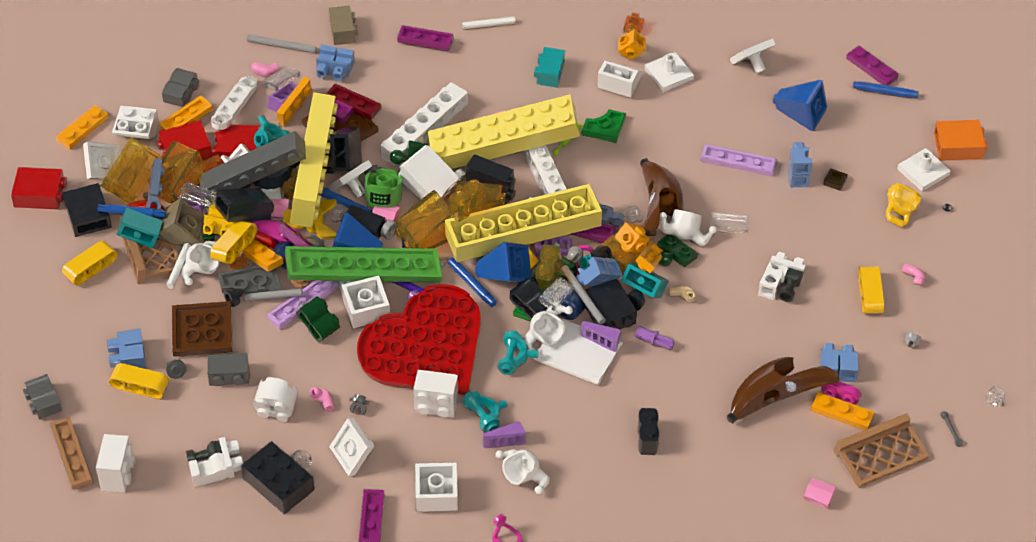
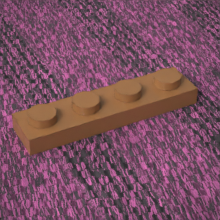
[50,417,93,490]

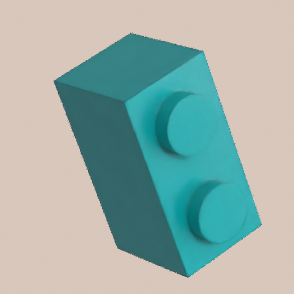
[534,47,565,88]
[116,207,162,248]
[621,263,669,298]

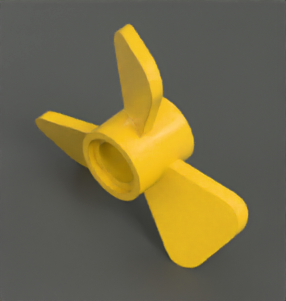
[283,199,337,239]

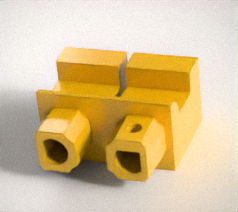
[203,205,234,236]

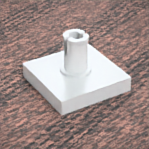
[729,38,776,73]
[644,52,694,92]
[83,142,123,182]
[897,148,951,192]
[327,160,372,198]
[330,418,374,476]

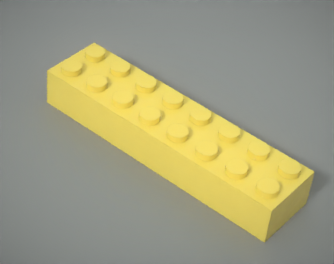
[290,92,338,228]
[428,95,580,169]
[445,184,602,262]

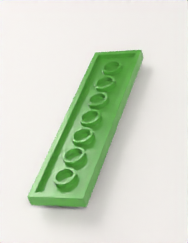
[285,246,442,282]

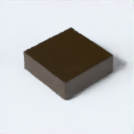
[823,168,848,191]

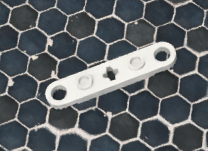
[211,76,257,130]

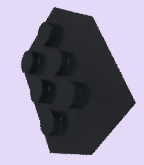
[241,441,315,515]

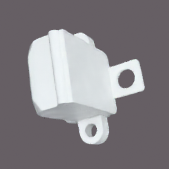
[398,145,466,213]

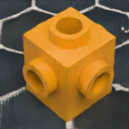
[618,29,646,61]
[615,222,650,254]

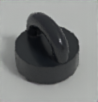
[590,245,612,259]
[224,287,244,307]
[627,289,645,311]

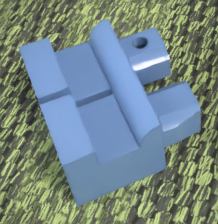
[316,44,355,81]
[788,142,812,188]
[576,257,623,288]
[107,328,146,369]
[819,343,858,382]

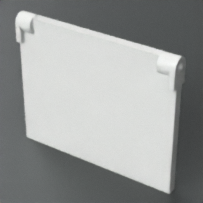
[534,317,622,385]

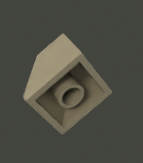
[159,198,204,246]

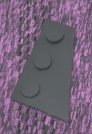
[217,265,282,293]

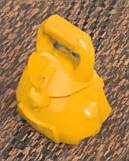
[886,183,921,227]

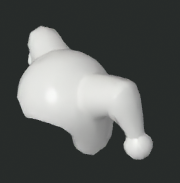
[660,210,717,246]
[180,241,220,286]
[523,303,573,350]
[496,449,550,494]

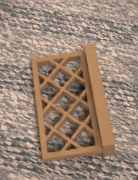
[119,215,179,284]
[834,413,929,488]

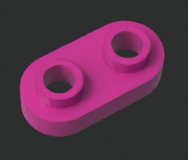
[821,381,861,405]

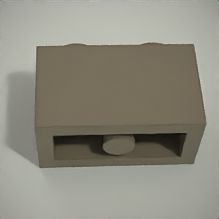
[329,5,358,45]

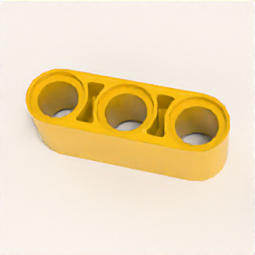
[210,221,257,264]
[62,240,118,286]
[858,266,884,314]
[109,363,170,399]

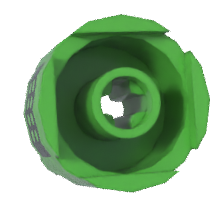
[365,169,402,207]

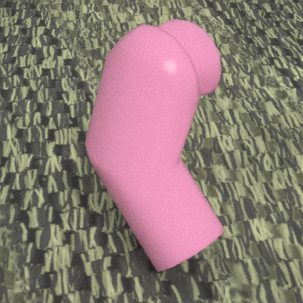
[251,62,279,77]
[902,263,926,285]
[309,387,334,411]

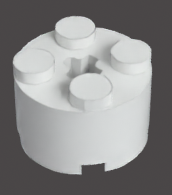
[253,377,298,422]

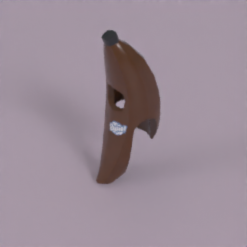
[640,158,683,237]
[726,357,840,424]

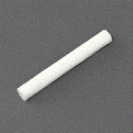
[462,17,515,29]
[166,243,191,289]

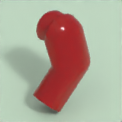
[254,231,277,251]

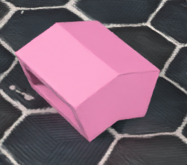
[270,199,290,220]
[372,206,400,223]
[804,478,836,509]

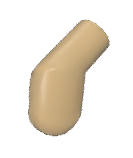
[669,286,696,302]

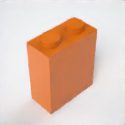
[933,120,988,161]

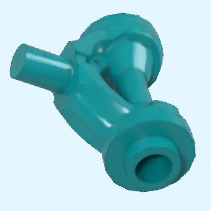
[254,115,290,148]
[497,330,539,375]
[462,391,507,433]

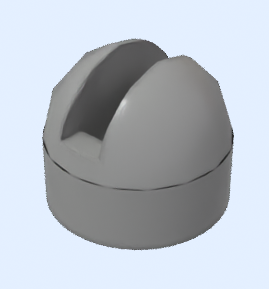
[567,246,583,263]
[904,332,921,348]

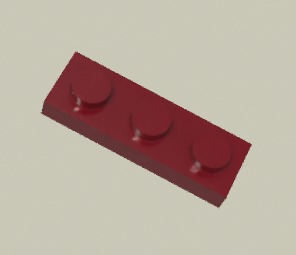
[326,83,381,120]

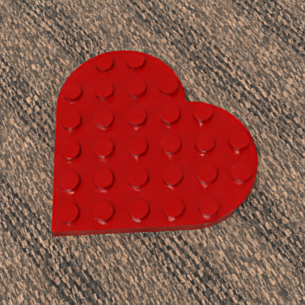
[357,284,481,395]

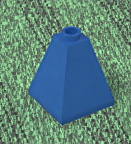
[773,80,828,131]
[332,212,383,248]
[475,242,532,282]

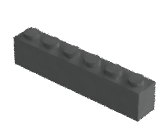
[200,131,306,201]

